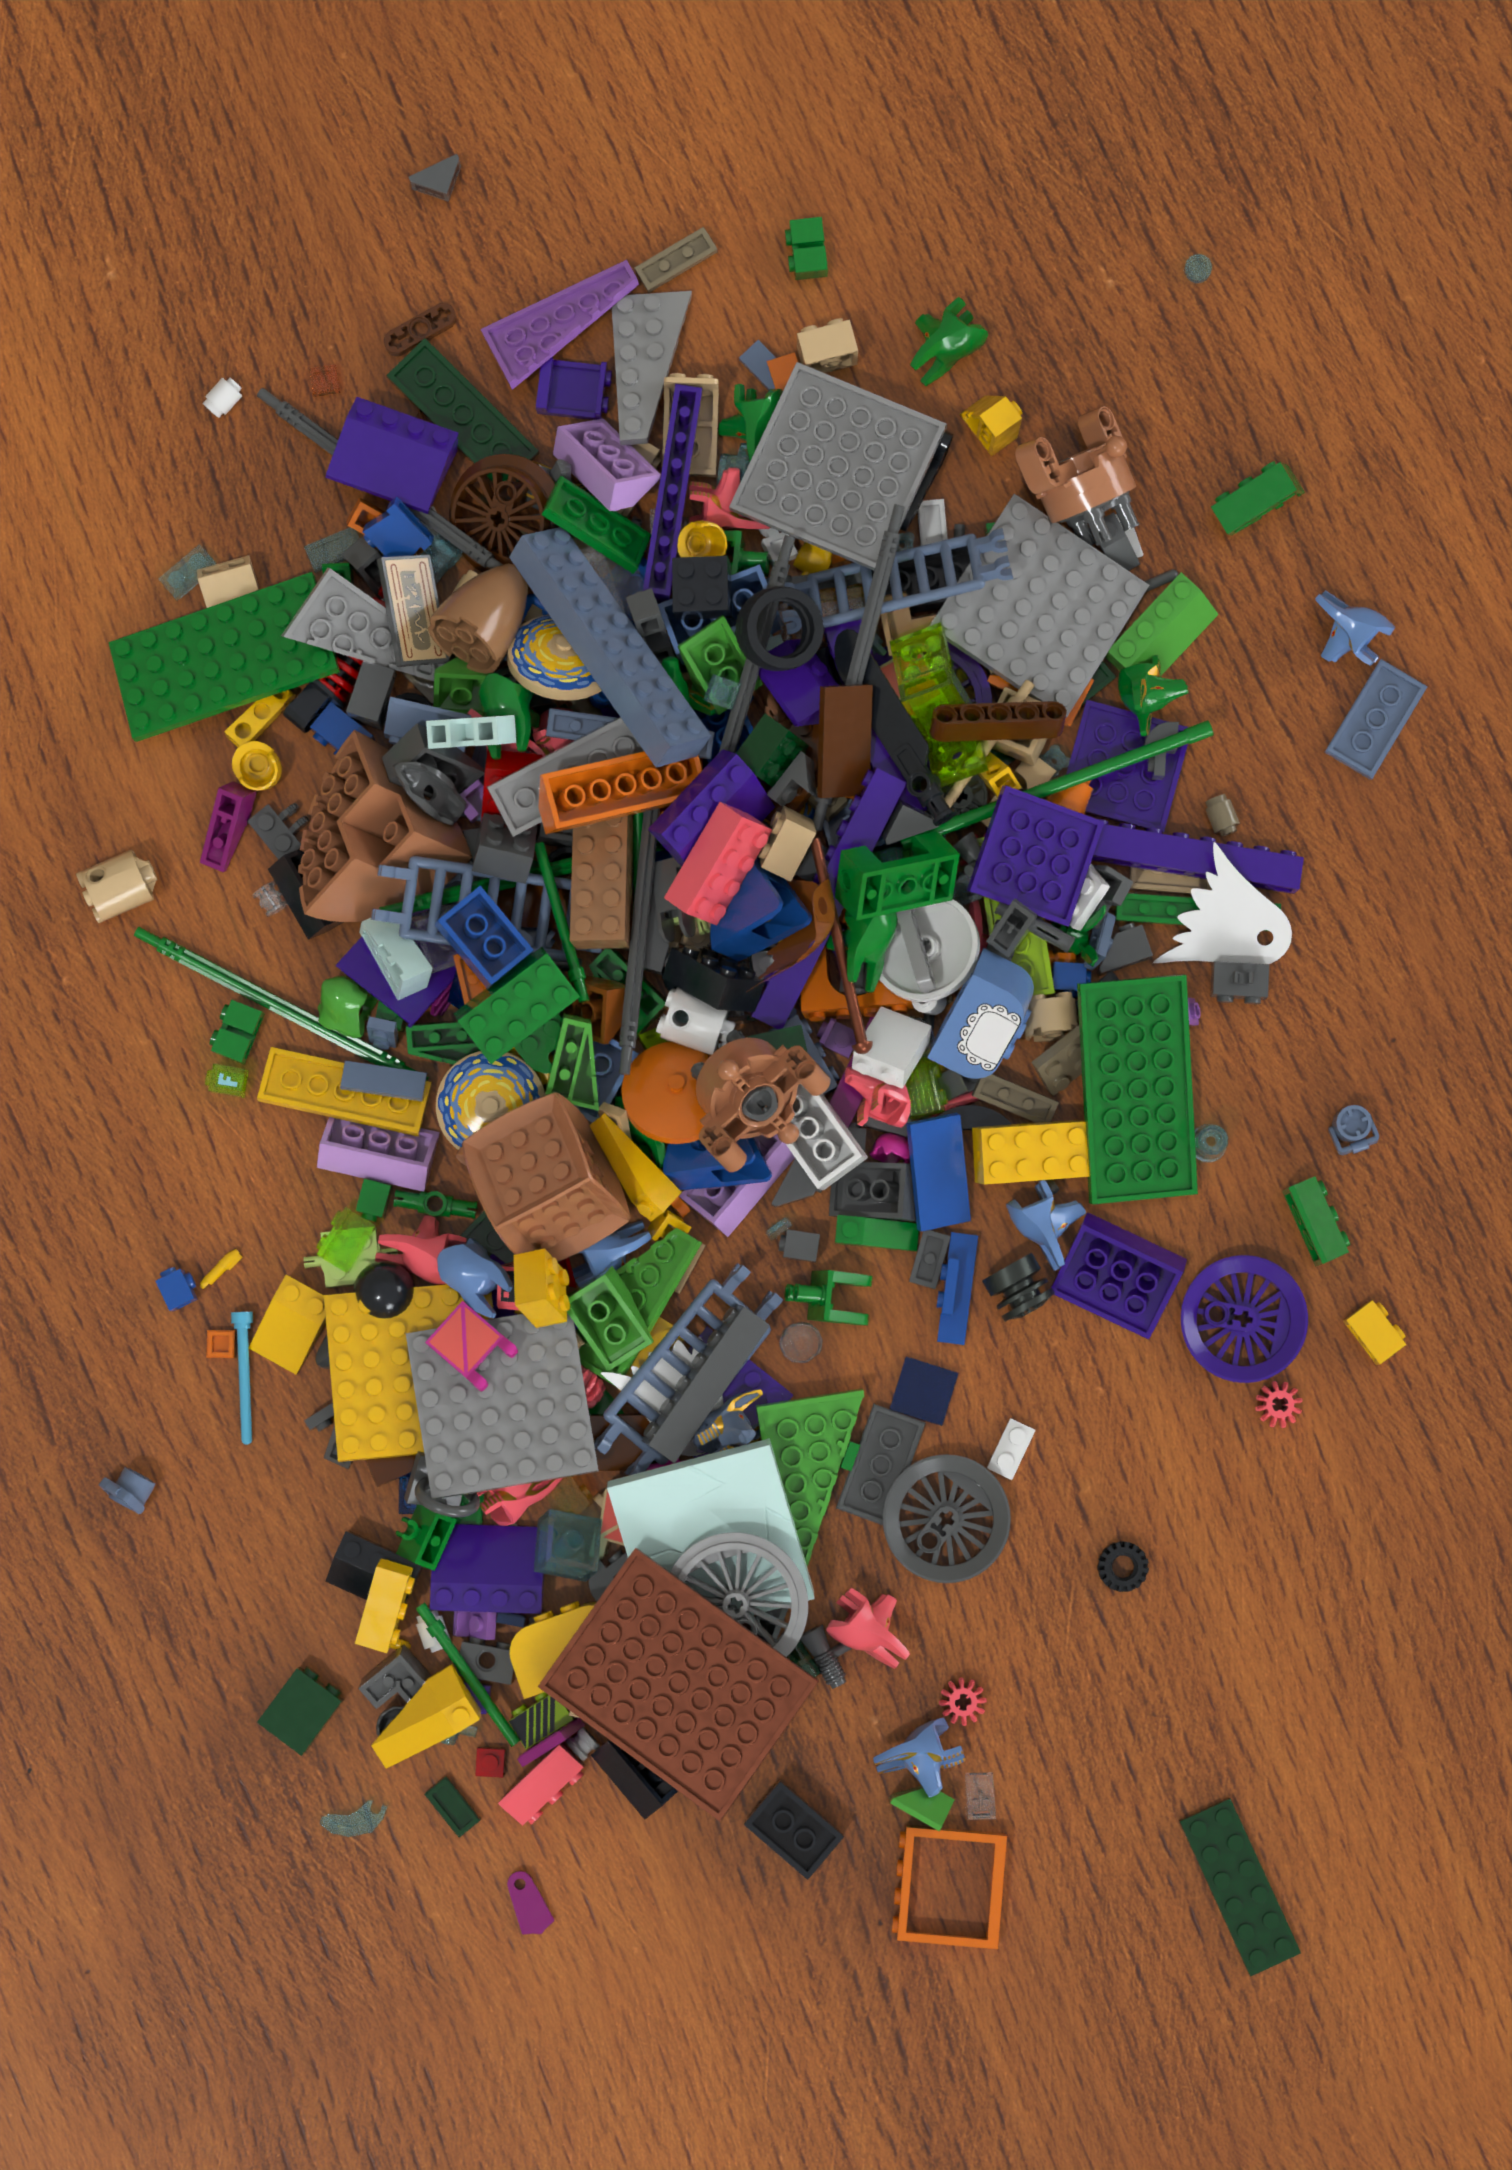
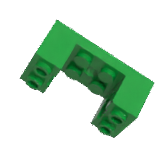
[835,831,960,921]

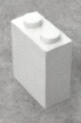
[852,1006,931,1089]

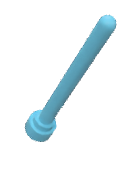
[231,1312,253,1445]

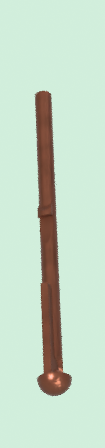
[810,838,873,1054]

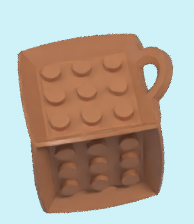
[456,1092,631,1262]

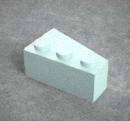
[359,918,433,1000]

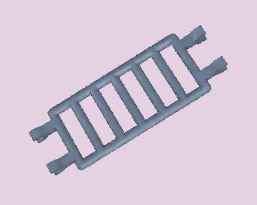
[782,528,1013,635]
[371,856,602,962]
[594,1263,783,1476]

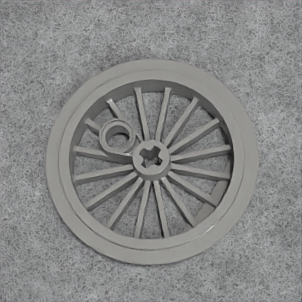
[670,1532,808,1657]

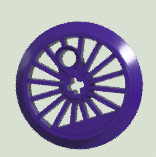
[1180,1255,1308,1383]

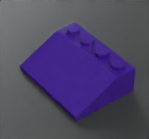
[326,397,459,514]
[648,749,775,867]
[1051,1212,1187,1340]
[430,1524,546,1614]

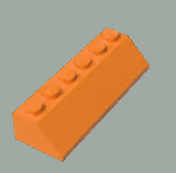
[538,751,702,834]

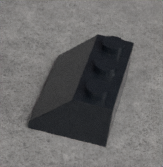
[268,849,344,940]
[325,1531,423,1604]
[591,1739,678,1820]

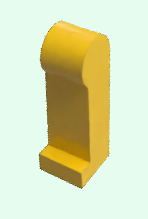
[224,689,296,748]
[965,752,1022,798]

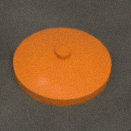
[622,1041,711,1144]

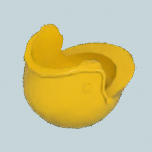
[677,520,727,557]
[232,741,282,791]

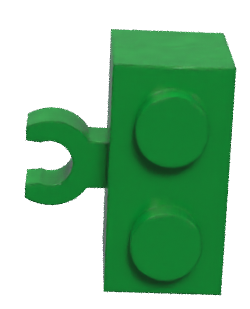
[395,1505,457,1571]

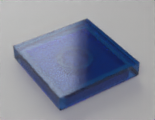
[889,1357,959,1426]

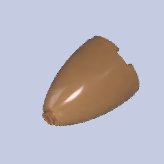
[428,563,528,674]

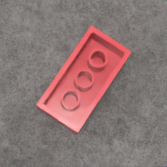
[664,802,772,925]

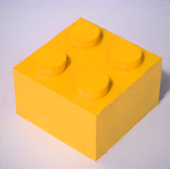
[513,1248,570,1328]

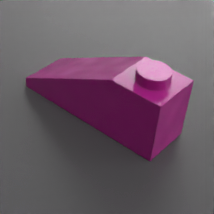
[200,781,257,872]

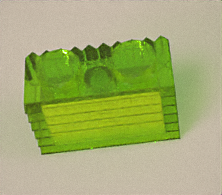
[905,1056,948,1119]

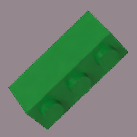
[1282,1176,1350,1267]

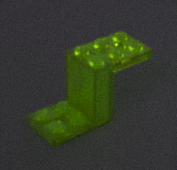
[889,622,989,787]

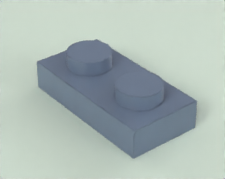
[367,1016,399,1050]

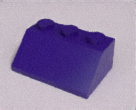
[759,639,839,727]

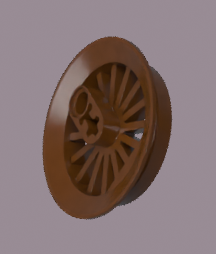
[449,454,559,572]

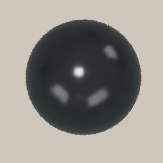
[353,1261,415,1319]

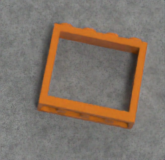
[892,1825,1007,1949]

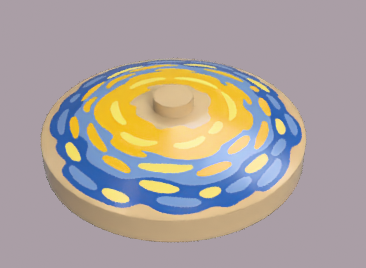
[507,615,602,700]
[436,1051,545,1150]

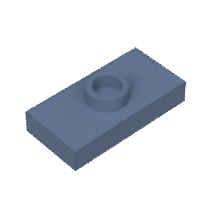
[1084,912,1116,971]

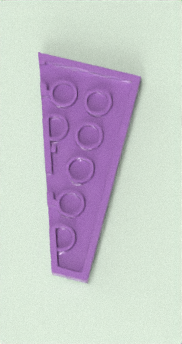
[481,260,639,390]

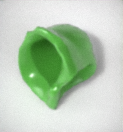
[317,975,378,1038]

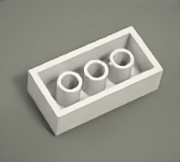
[786,1084,868,1190]

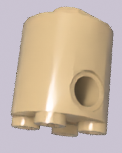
[76,849,158,923]

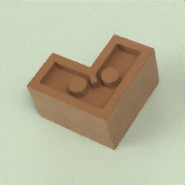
[880,591,944,656]

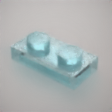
[158,544,217,601]

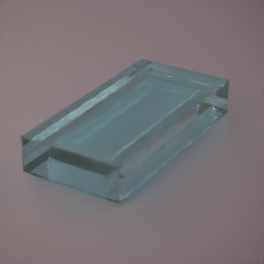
[304,527,360,573]

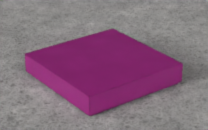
[517,1717,585,1767]

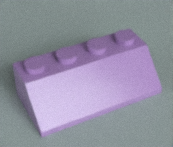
[553,418,661,511]
[317,1117,439,1192]
[679,1134,795,1237]

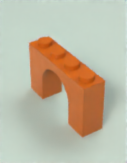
[801,946,914,1022]

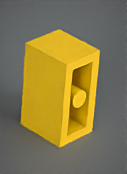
[1343,1300,1406,1365]

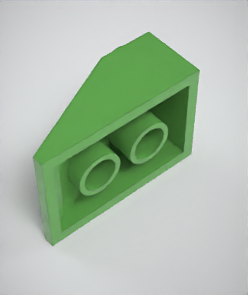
[677,615,763,715]
[567,1266,654,1371]

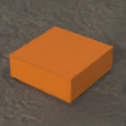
[206,1330,236,1358]

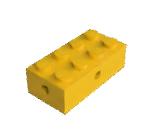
[972,1120,1090,1185]

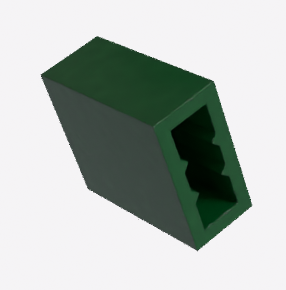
[257,1666,344,1756]

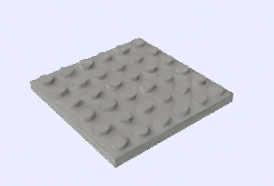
[729,362,947,570]
[928,494,1150,718]
[406,1313,599,1500]

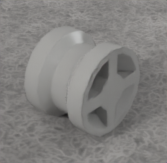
[566,1727,600,1761]

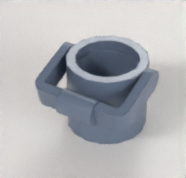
[1328,1105,1379,1155]
[99,1467,156,1514]

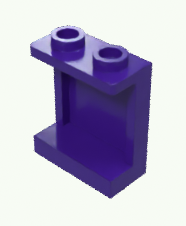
[536,356,612,420]

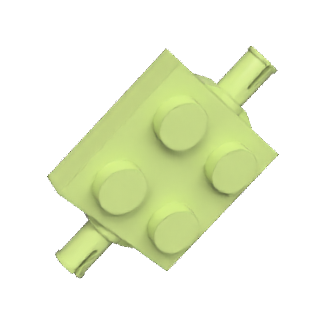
[304,1227,398,1288]

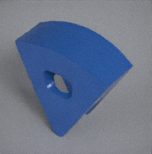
[710,856,812,961]
[663,1137,772,1190]

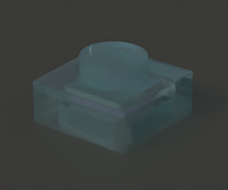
[704,674,741,710]

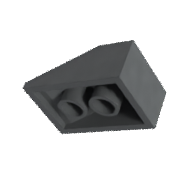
[382,723,485,798]
[829,1162,916,1221]

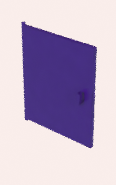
[336,909,458,1028]

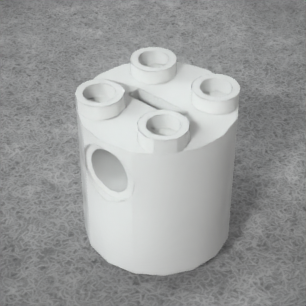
[656,987,736,1055]

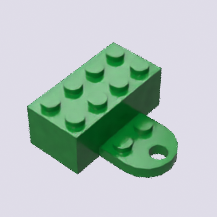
[453,947,580,1074]

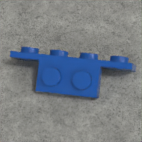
[936,1232,978,1345]

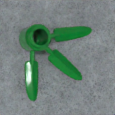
[1047,905,1106,967]

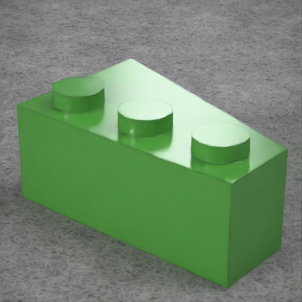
[545,1013,599,1111]

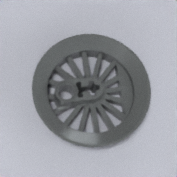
[883,1454,1011,1583]

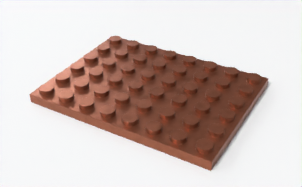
[538,1548,819,1821]

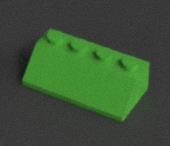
[1105,572,1218,677]

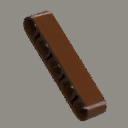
[929,701,1067,742]

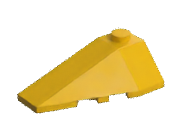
[589,1113,681,1222]

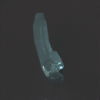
[320,1800,388,1837]

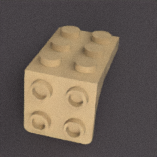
[662,373,719,477]

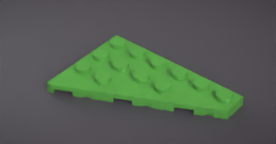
[577,1228,702,1386]
[756,1388,864,1566]

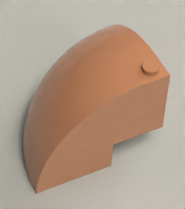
[298,730,472,922]

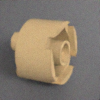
[1025,992,1079,1042]

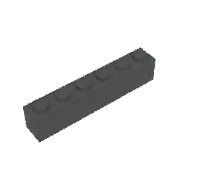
[642,1304,770,1463]

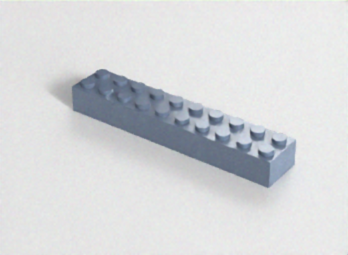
[509,527,711,767]

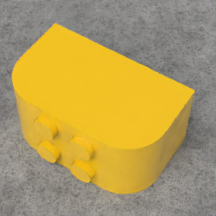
[510,1601,597,1699]

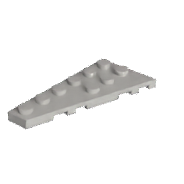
[612,291,692,445]
[281,568,455,681]

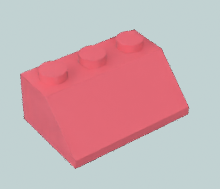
[498,1742,585,1826]

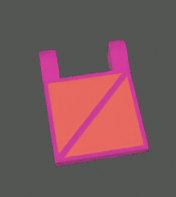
[425,1301,518,1392]

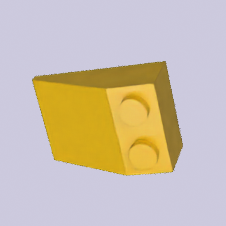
[249,1275,326,1375]

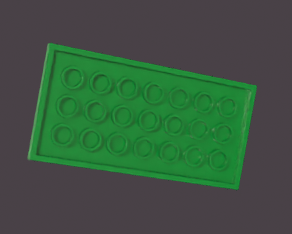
[108,572,340,742]
[1077,974,1198,1205]

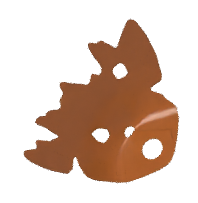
[746,878,835,992]

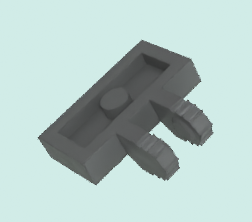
[247,803,310,860]

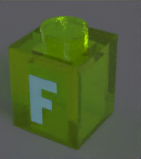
[205,1064,249,1098]

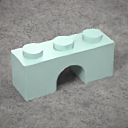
[426,715,516,749]

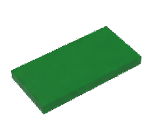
[541,475,651,574]

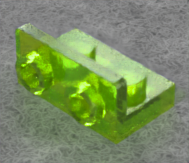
[316,1207,377,1274]

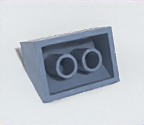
[384,697,472,754]

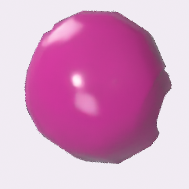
[869,1133,910,1164]

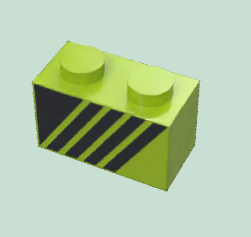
[508,1692,574,1750]

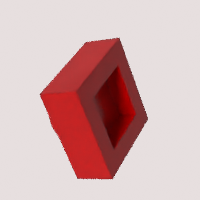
[475,1747,505,1778]

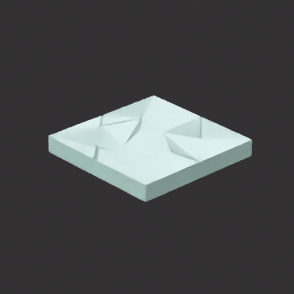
[607,1438,815,1615]

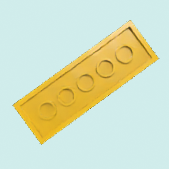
[257,1047,432,1137]

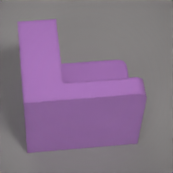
[459,779,484,824]

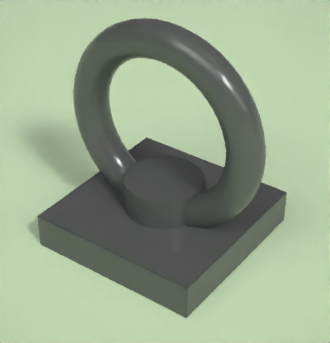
[404,1451,480,1517]

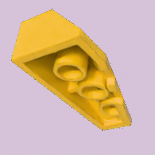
[371,1664,481,1769]

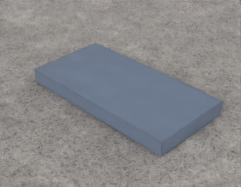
[1324,659,1428,780]

